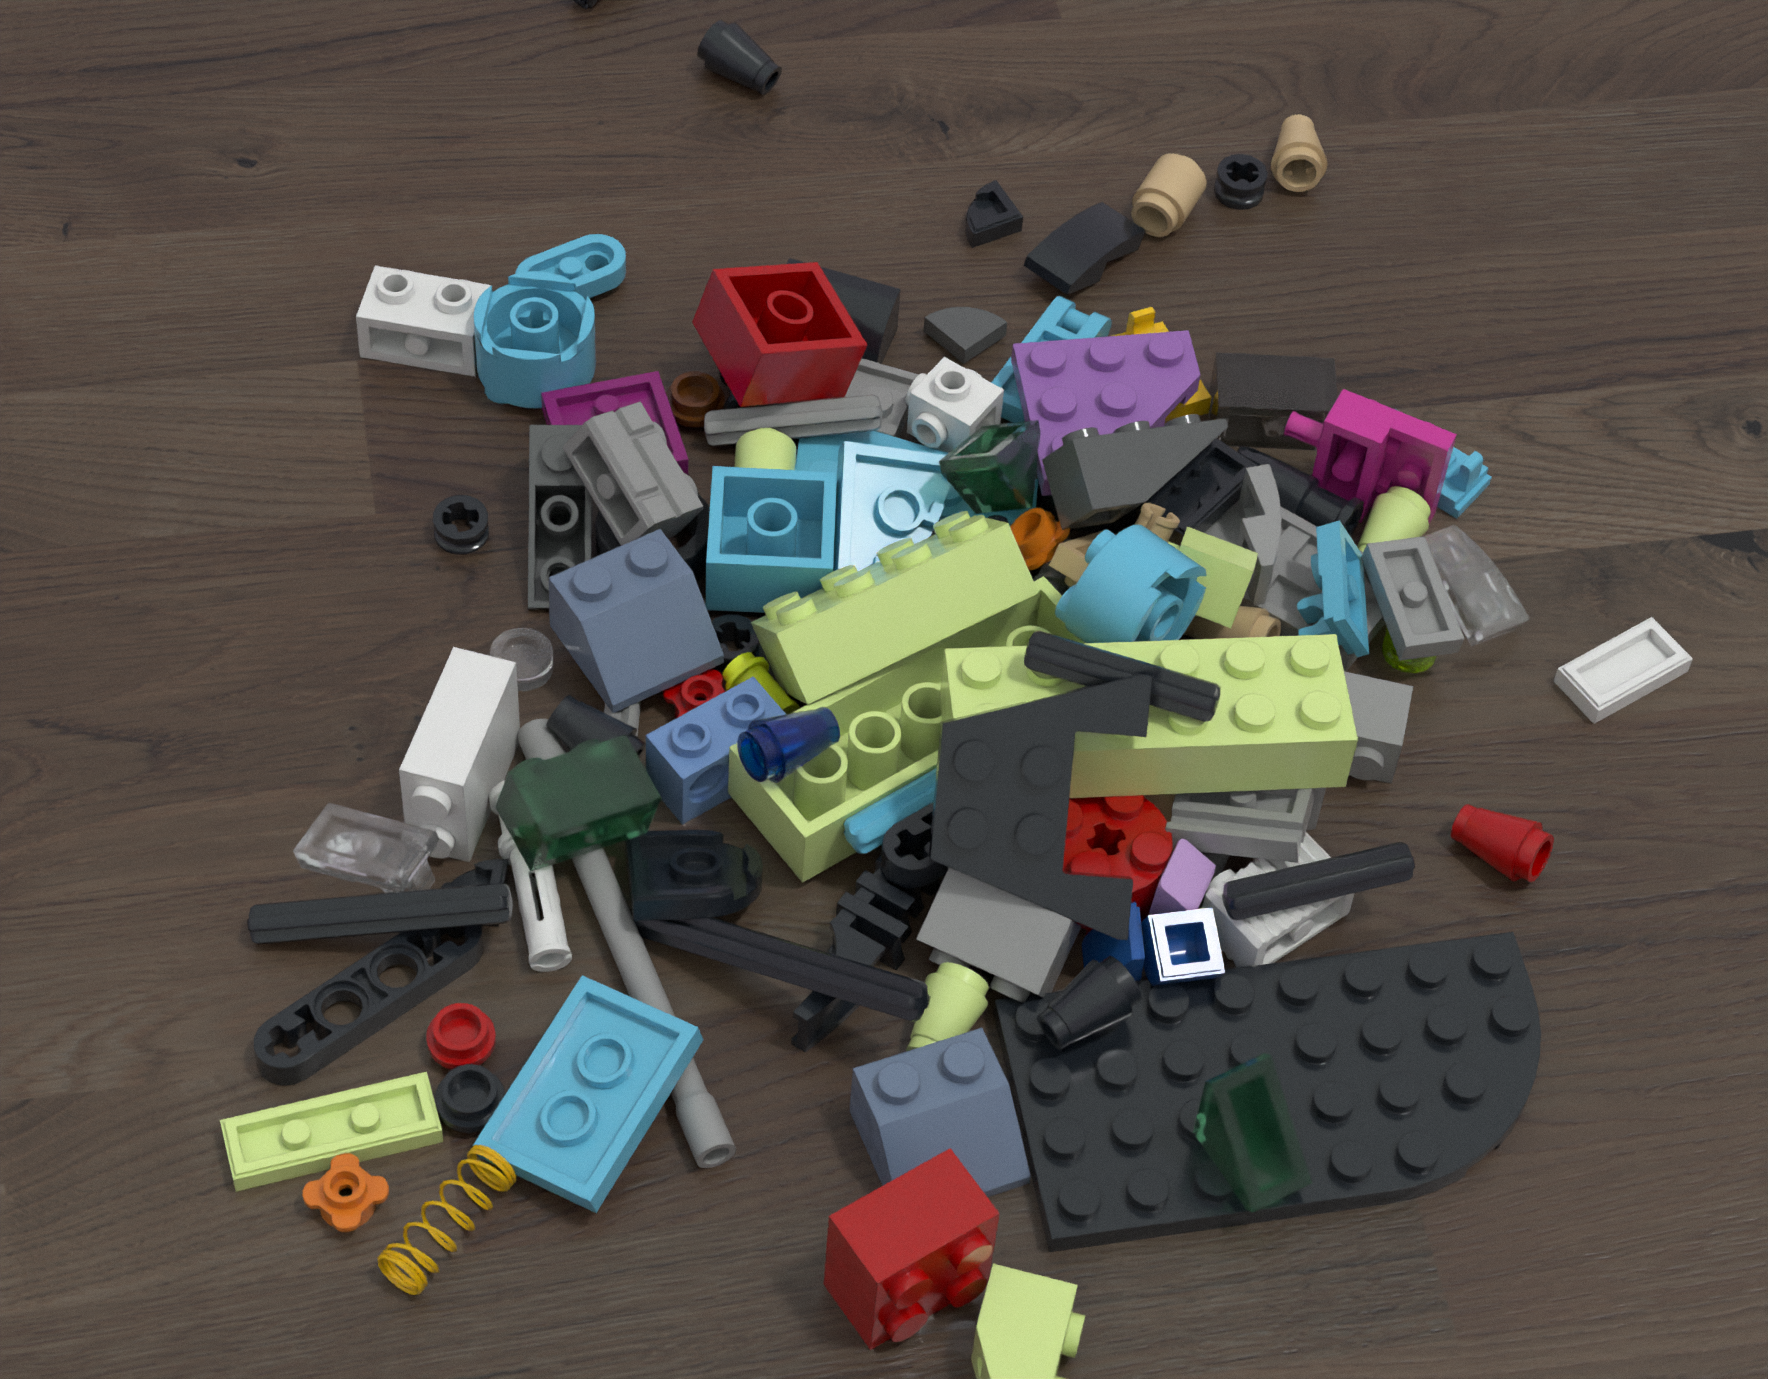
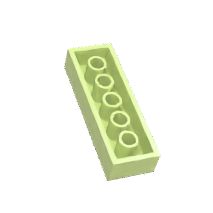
[728,576,1084,883]
[940,634,1358,798]

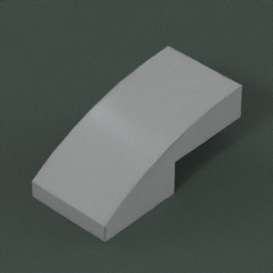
[1236,464,1282,605]

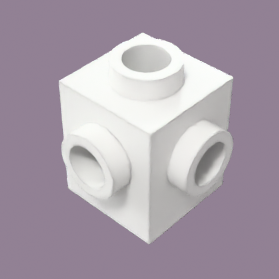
[905,357,1004,460]

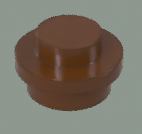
[666,371,725,427]

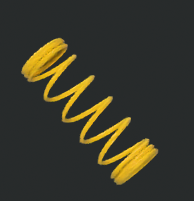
[377,1145,516,1295]

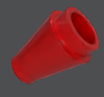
[1451,804,1554,882]

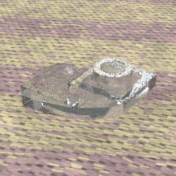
[1425,525,1530,647]

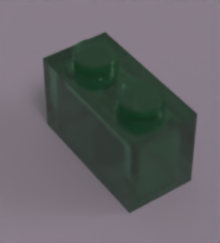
[495,735,662,872]

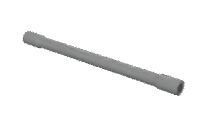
[517,719,736,1168]

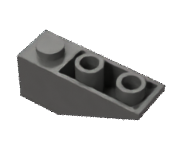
[1042,414,1228,530]
[528,425,593,610]

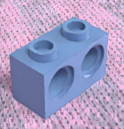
[646,676,787,825]

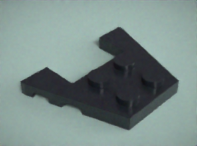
[929,674,1152,940]

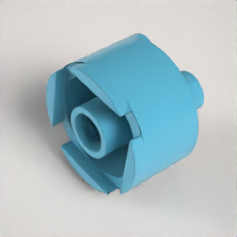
[474,271,596,408]
[1055,524,1207,643]

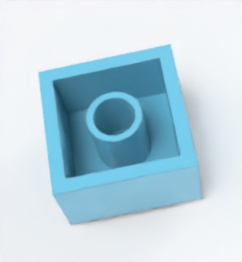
[706,466,837,613]

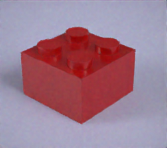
[692,262,867,407]
[824,1148,1000,1350]

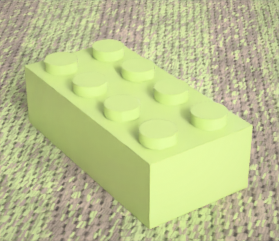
[751,511,1038,705]

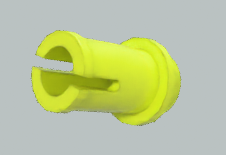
[722,652,800,715]

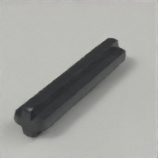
[1024,631,1221,722]
[1222,842,1415,920]

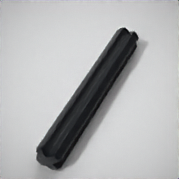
[247,883,513,945]

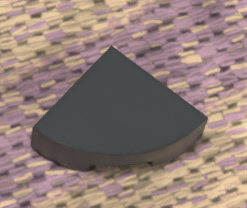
[924,307,1007,364]

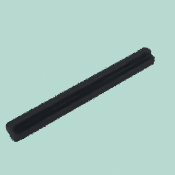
[634,918,931,1022]

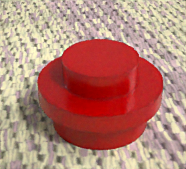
[426,1003,496,1070]

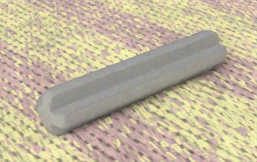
[704,394,883,447]

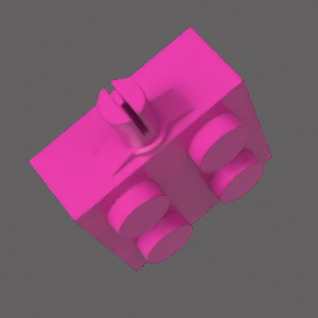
[1284,389,1457,524]

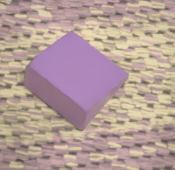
[1149,838,1216,915]

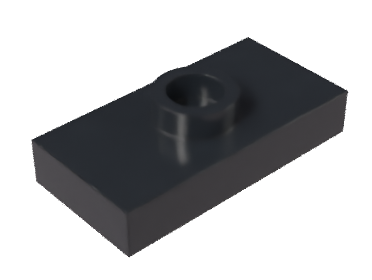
[1135,438,1258,546]

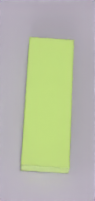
[220,1072,443,1192]

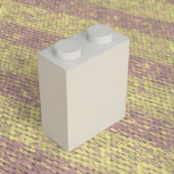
[399,647,520,862]

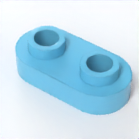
[515,234,626,300]

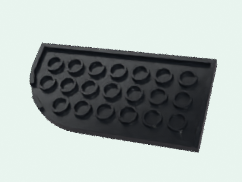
[993,932,1541,1253]

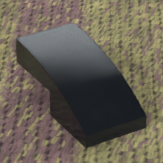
[1023,202,1146,295]

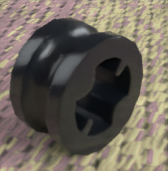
[1214,154,1268,210]
[433,495,489,555]
[711,615,760,675]

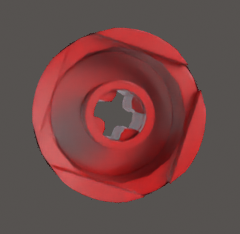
[1063,795,1173,935]

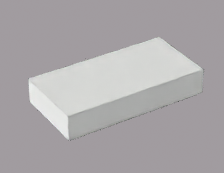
[1554,617,1693,724]

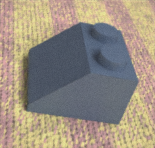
[549,529,724,713]
[849,1028,1031,1197]

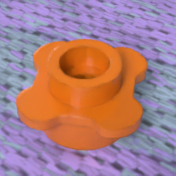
[1010,508,1070,570]
[303,1153,389,1232]

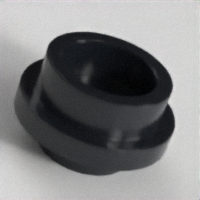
[435,1064,505,1133]

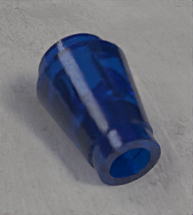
[737,707,840,783]

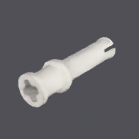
[489,776,572,972]

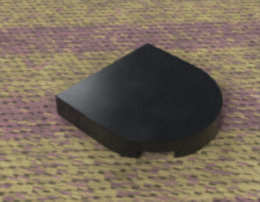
[625,830,763,921]

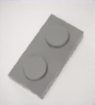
[1361,536,1465,660]

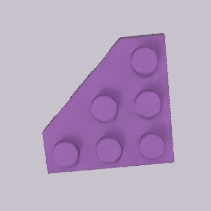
[1011,330,1200,496]

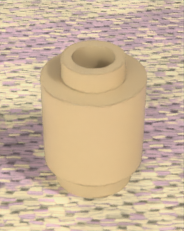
[1131,154,1206,237]

